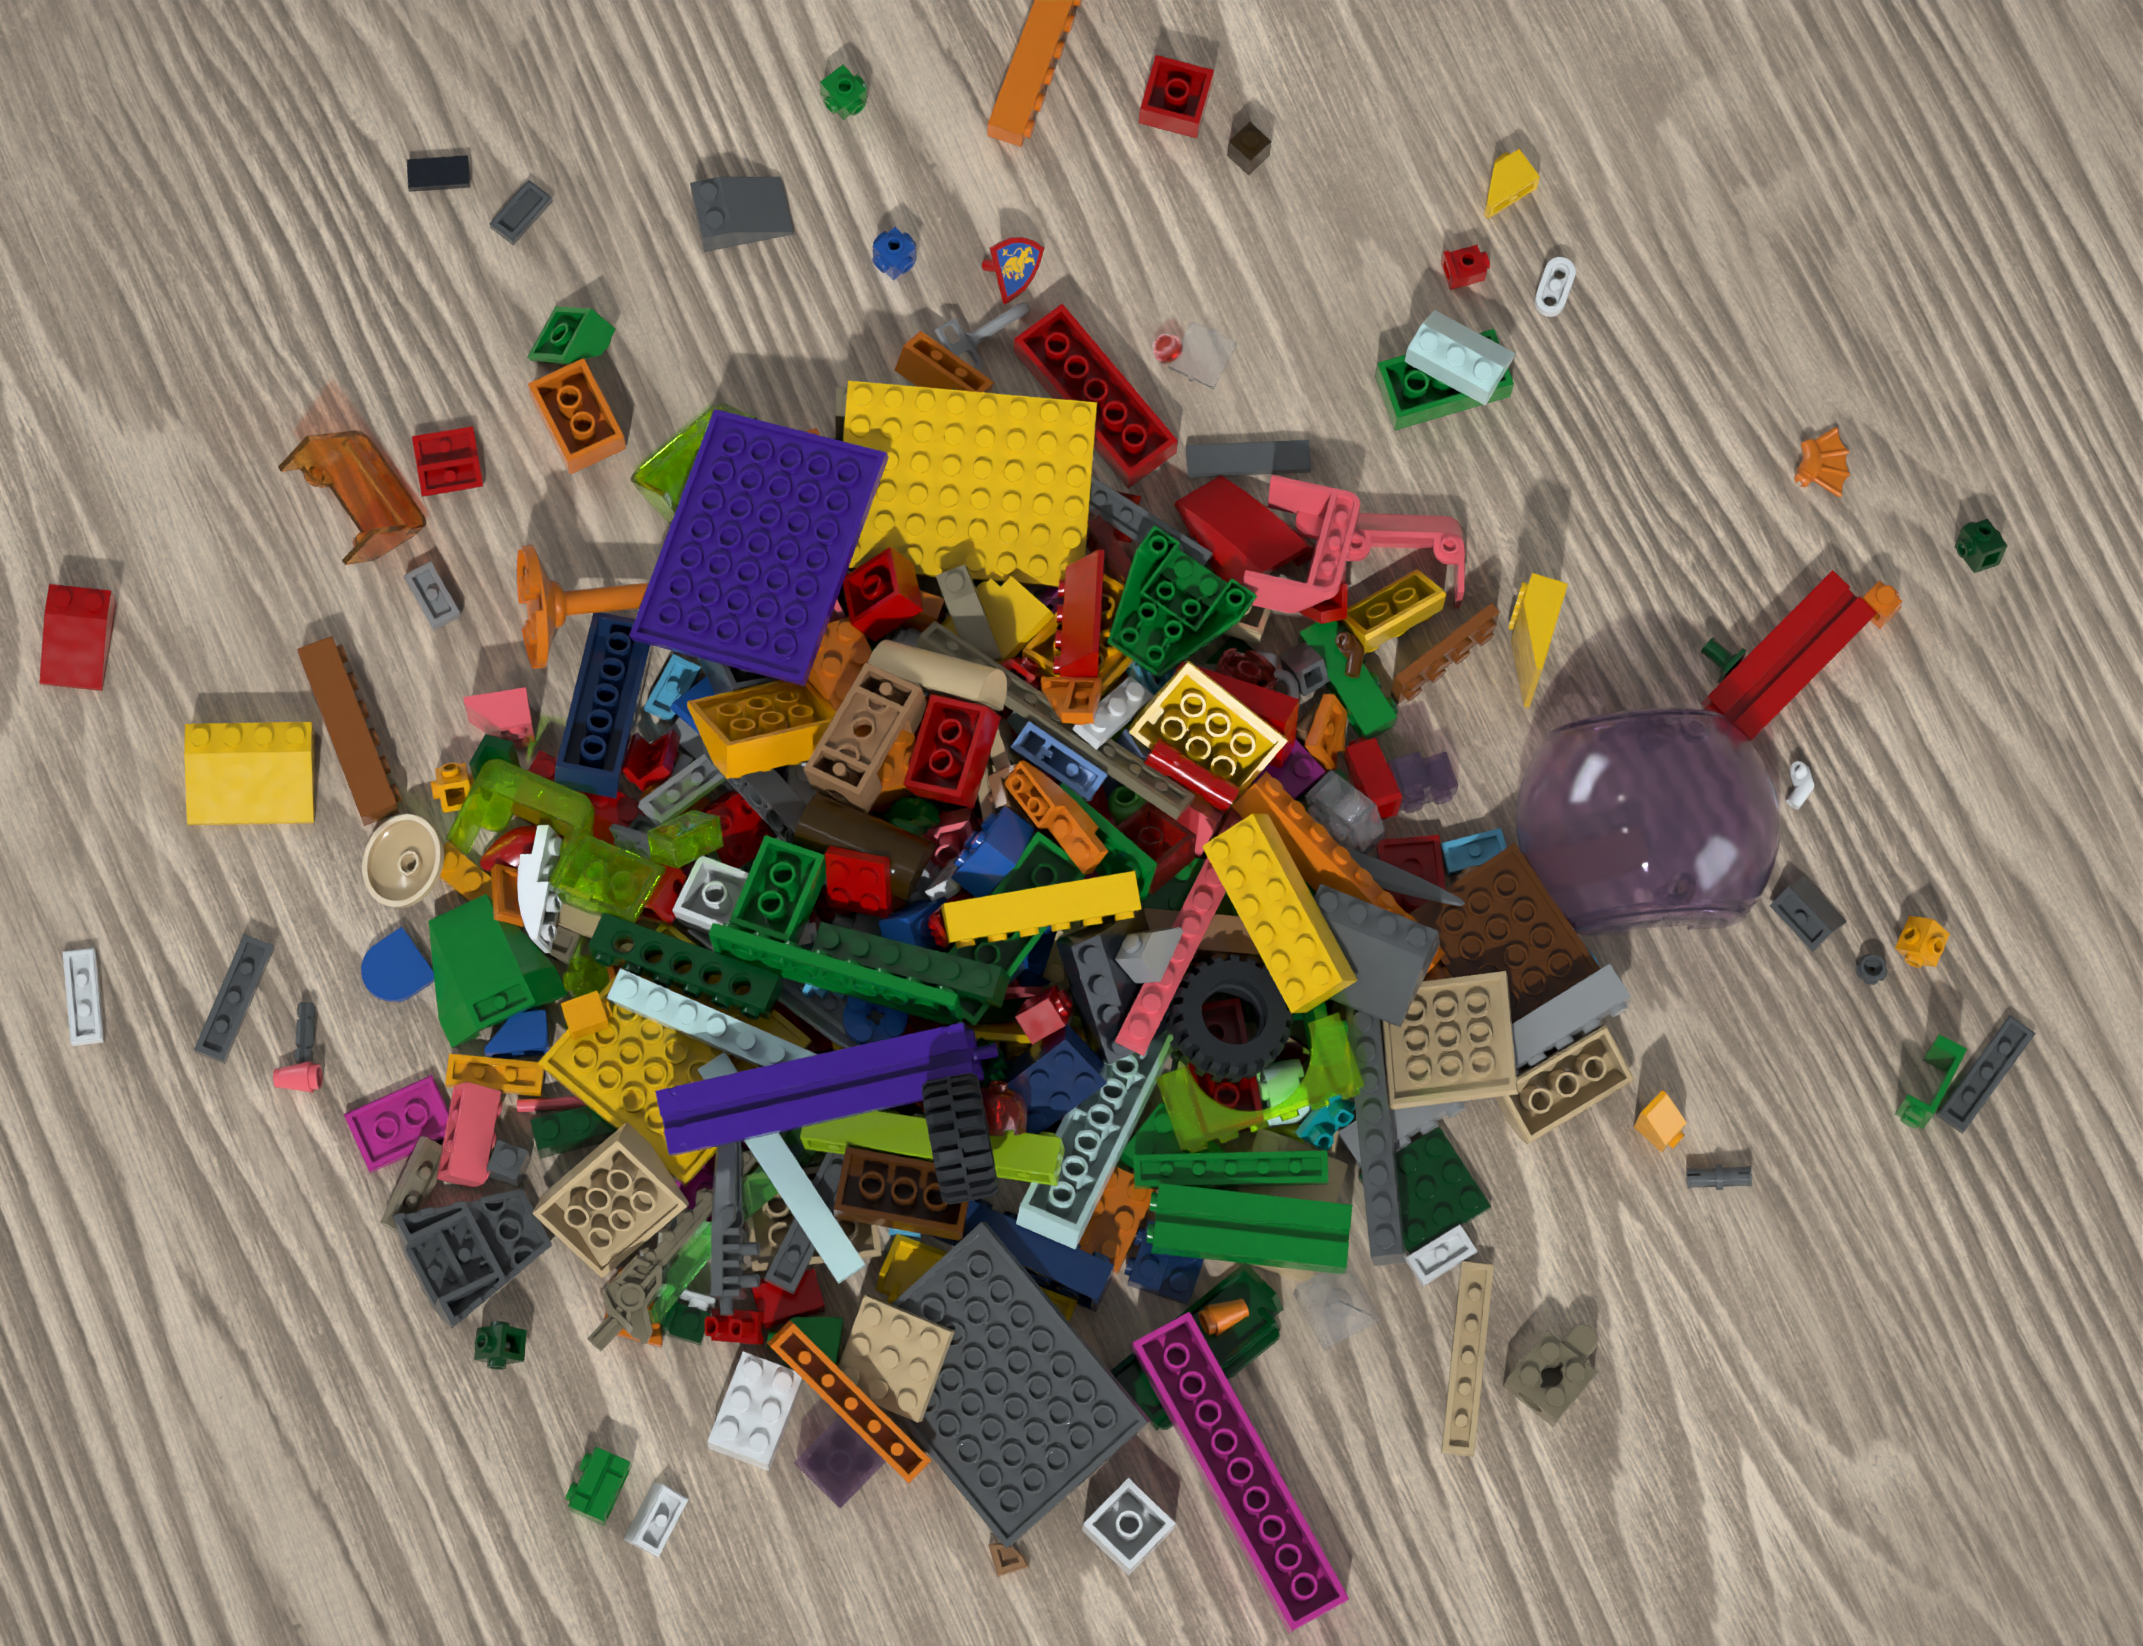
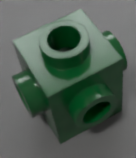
[1954,518,2008,573]
[474,1321,527,1370]

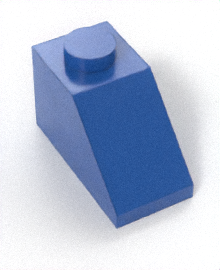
[485,1007,550,1059]

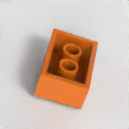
[528,358,626,475]

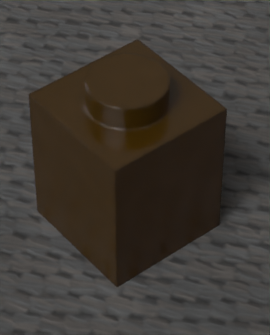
[1227,122,1272,176]

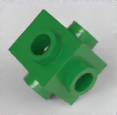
[820,64,867,120]

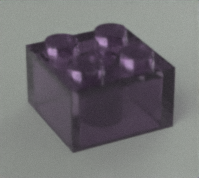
[794,1416,886,1509]

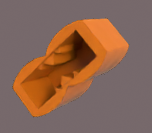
[901,590,946,633]

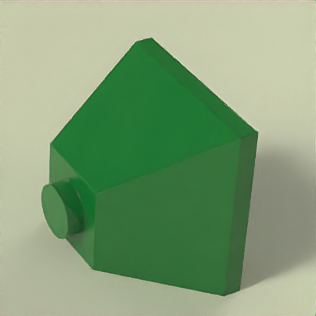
[527,306,616,364]

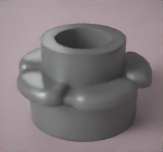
[1856,954,1887,985]

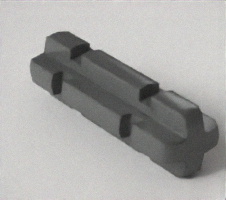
[295,1002,316,1064]

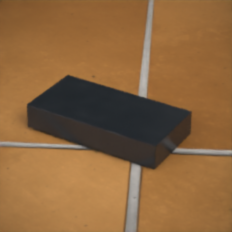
[407,155,470,192]

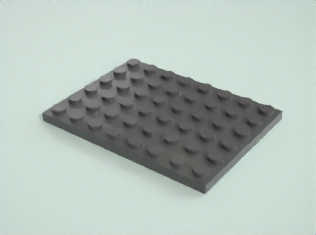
[843,1221,1151,1549]

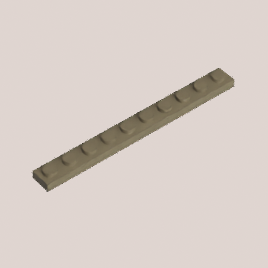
[916,621,1195,820]

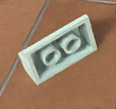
[1404,310,1516,406]

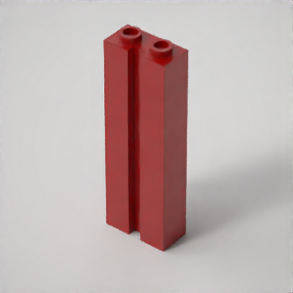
[1700,570,1877,747]

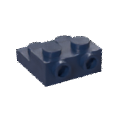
[1124,1221,1204,1306]

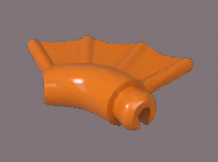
[1794,427,1850,497]

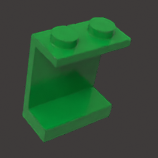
[1895,1034,1967,1129]

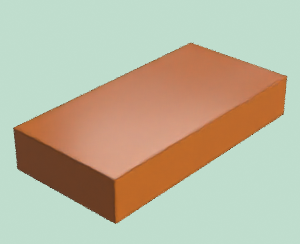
[491,864,524,927]

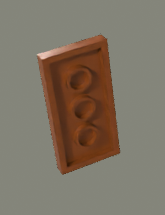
[1390,603,1500,704]

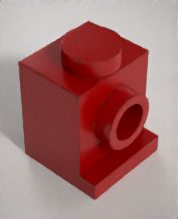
[1441,244,1490,290]

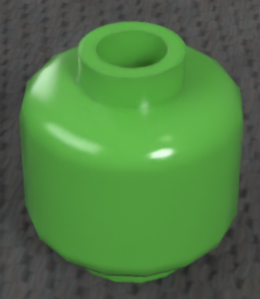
[1108,785,1152,831]

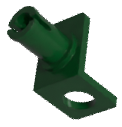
[1700,637,1746,683]

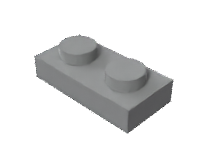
[403,561,461,631]

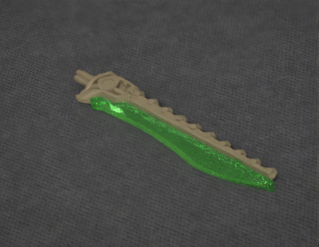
[587,1128,816,1352]

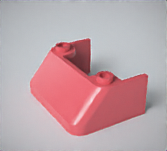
[1243,475,1360,613]
[1342,513,1465,608]

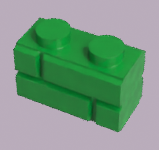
[565,1447,632,1526]

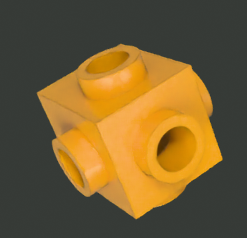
[430,762,477,813]
[1895,916,1950,968]

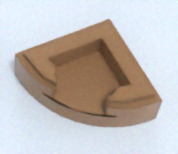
[988,1543,1029,1577]

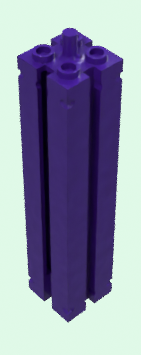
[655,1022,999,1156]

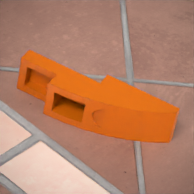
[1004,761,1108,874]

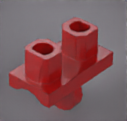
[705,1308,764,1344]

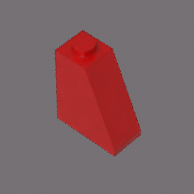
[1343,737,1402,824]

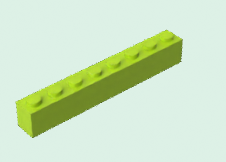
[800,1109,1065,1186]

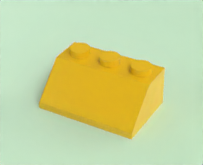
[1341,569,1446,653]

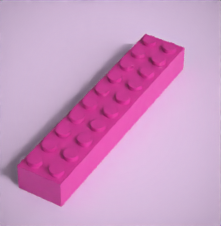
[1130,1312,1349,1634]

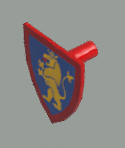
[982,237,1045,304]

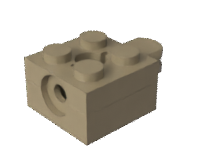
[1503,1324,1598,1427]

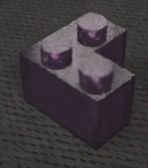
[1388,751,1458,814]

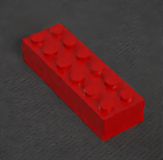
[1013,303,1178,489]

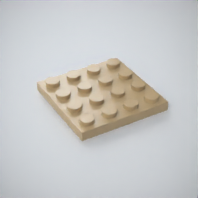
[1382,971,1518,1110]

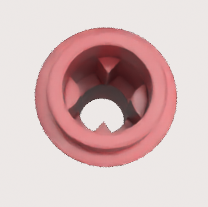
[273,1061,323,1093]

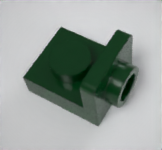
[659,1299,711,1346]

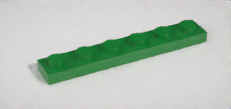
[1133,1150,1329,1189]

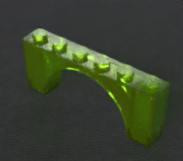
[1155,1012,1365,1154]

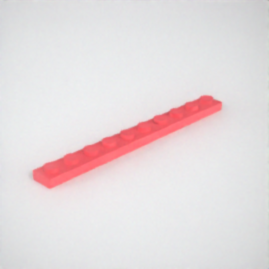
[1115,788,1249,1056]

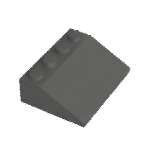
[1314,884,1440,1028]

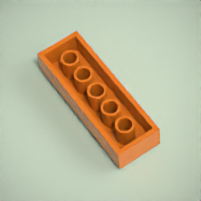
[807,617,916,809]

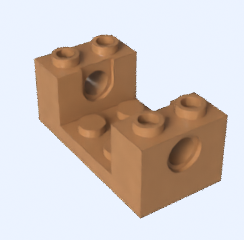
[804,663,928,813]

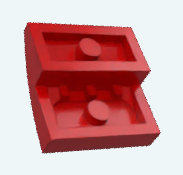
[412,426,483,497]

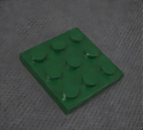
[1358,1127,1491,1256]

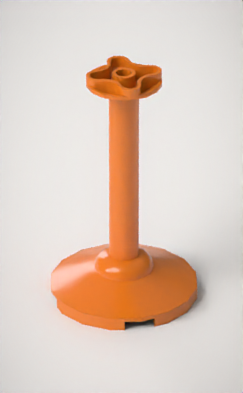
[516,544,649,669]

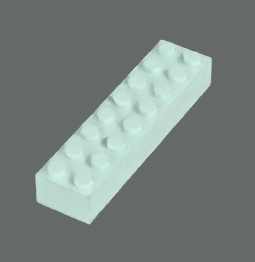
[1016,1031,1173,1249]

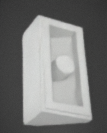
[624,1482,689,1557]

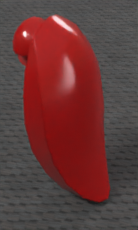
[480,825,537,872]

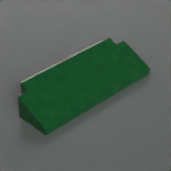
[1110,1263,1284,1431]

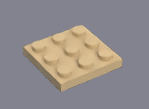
[838,1294,955,1423]

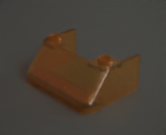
[278,430,426,565]

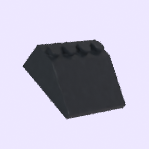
[1055,905,1169,1064]

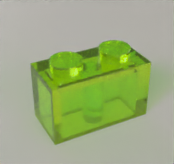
[647,810,723,868]

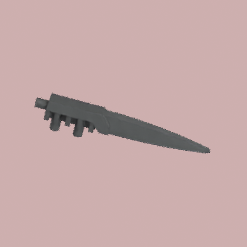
[1335,840,1465,906]
[711,1141,760,1316]

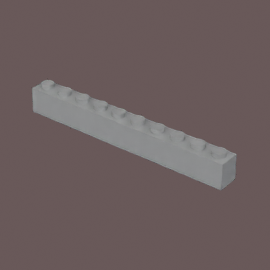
[1338,964,1631,1169]

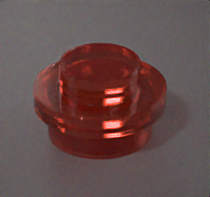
[1153,334,1183,364]

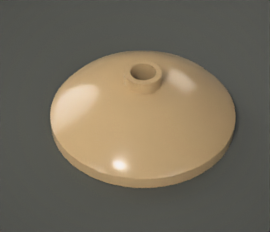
[362,814,444,908]

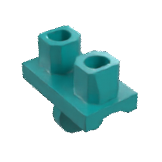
[1295,1088,1355,1151]

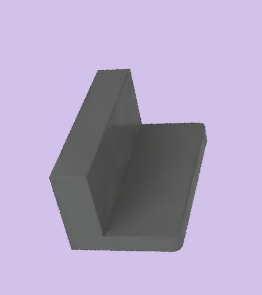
[1770,877,1846,952]

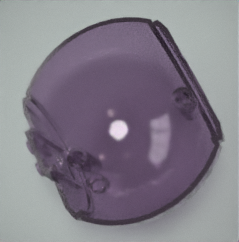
[1516,707,1781,936]

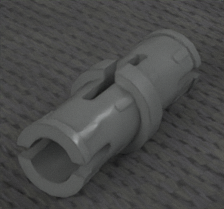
[1686,1164,1752,1190]

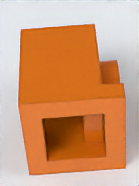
[1862,580,1903,629]

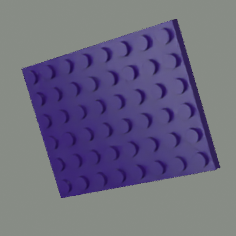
[629,409,889,686]

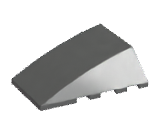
[393,1189,552,1328]

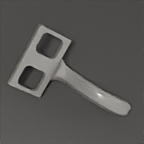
[934,302,1030,370]

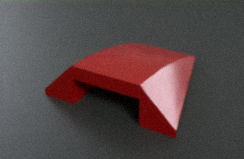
[1174,475,1315,585]

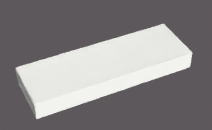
[63,948,104,1046]

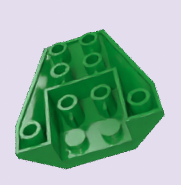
[1107,525,1257,678]
[428,894,568,1049]

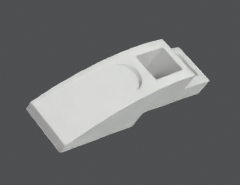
[517,825,563,953]

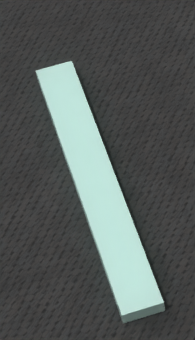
[698,1052,866,1284]

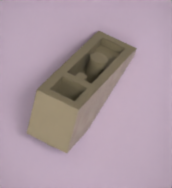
[936,564,1002,662]

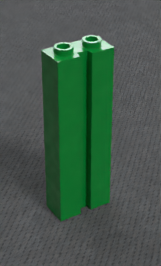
[1146,1183,1353,1275]

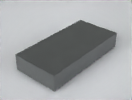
[489,180,553,246]

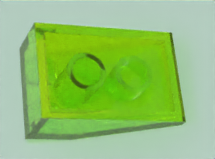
[552,833,666,923]

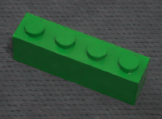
[1298,620,1398,740]

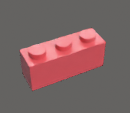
[436,1082,502,1188]

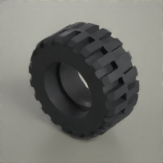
[1166,954,1293,1083]
[922,1072,999,1204]

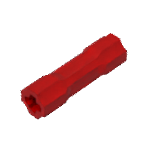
[1144,738,1240,812]

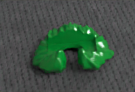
[882,796,941,836]

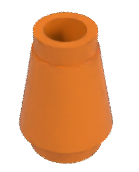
[1198,1298,1249,1336]

